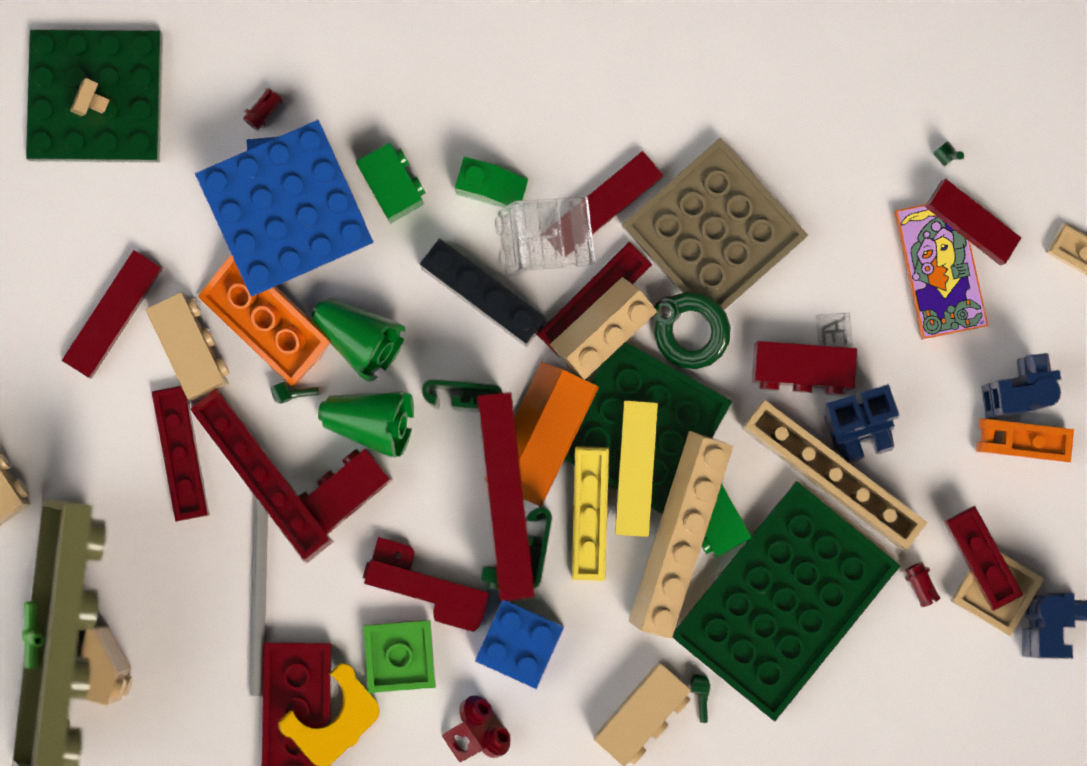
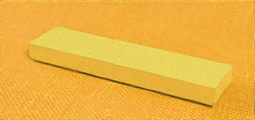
[615,401,658,537]
[572,446,609,581]

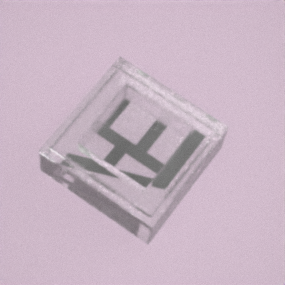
[816,312,853,347]

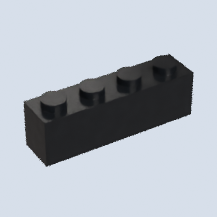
[419,238,546,348]

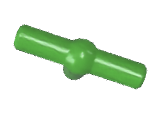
[22,601,45,669]

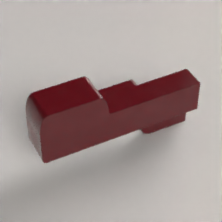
[362,537,490,632]

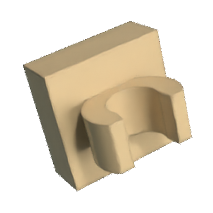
[70,78,109,116]

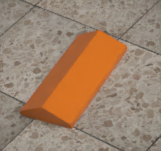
[198,254,331,387]
[485,361,599,507]

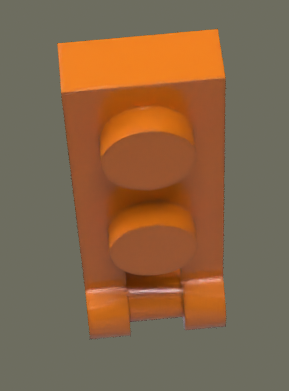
[976,419,1074,463]

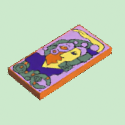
[894,204,988,340]

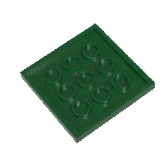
[26,30,163,162]
[564,342,732,514]

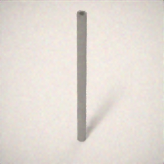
[250,497,268,696]

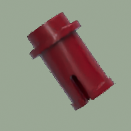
[243,88,283,131]
[904,562,941,607]

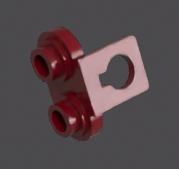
[442,695,511,762]

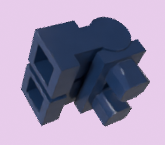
[981,353,1061,419]
[824,384,900,463]
[1022,593,1087,659]

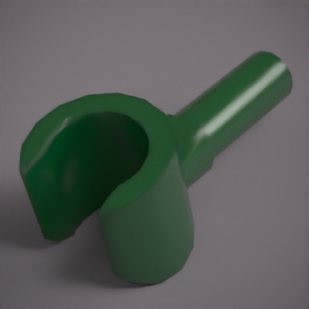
[933,141,964,167]
[271,382,319,404]
[690,674,710,723]

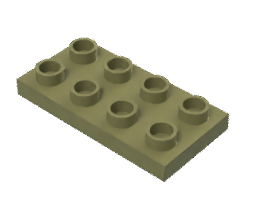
[11,499,106,766]

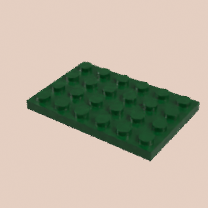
[672,481,901,722]

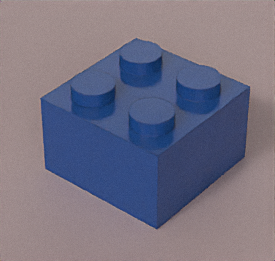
[475,600,564,689]

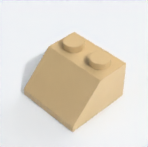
[79,625,133,706]

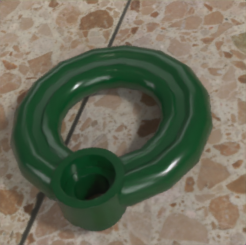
[653,291,731,369]

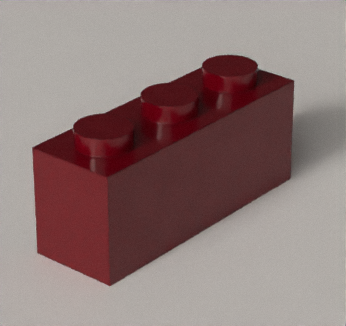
[751,341,857,396]
[299,449,393,534]

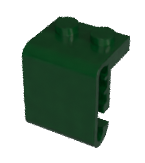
[422,379,503,412]
[481,507,552,590]

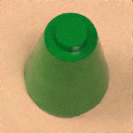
[312,298,406,382]
[318,392,414,458]

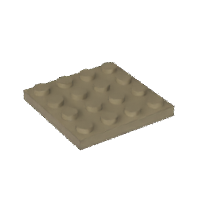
[622,138,808,323]

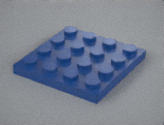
[195,119,374,297]

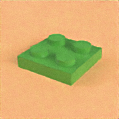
[363,620,436,693]

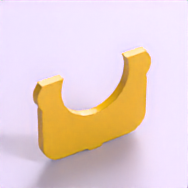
[278,663,380,766]

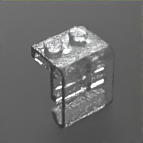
[495,197,595,276]

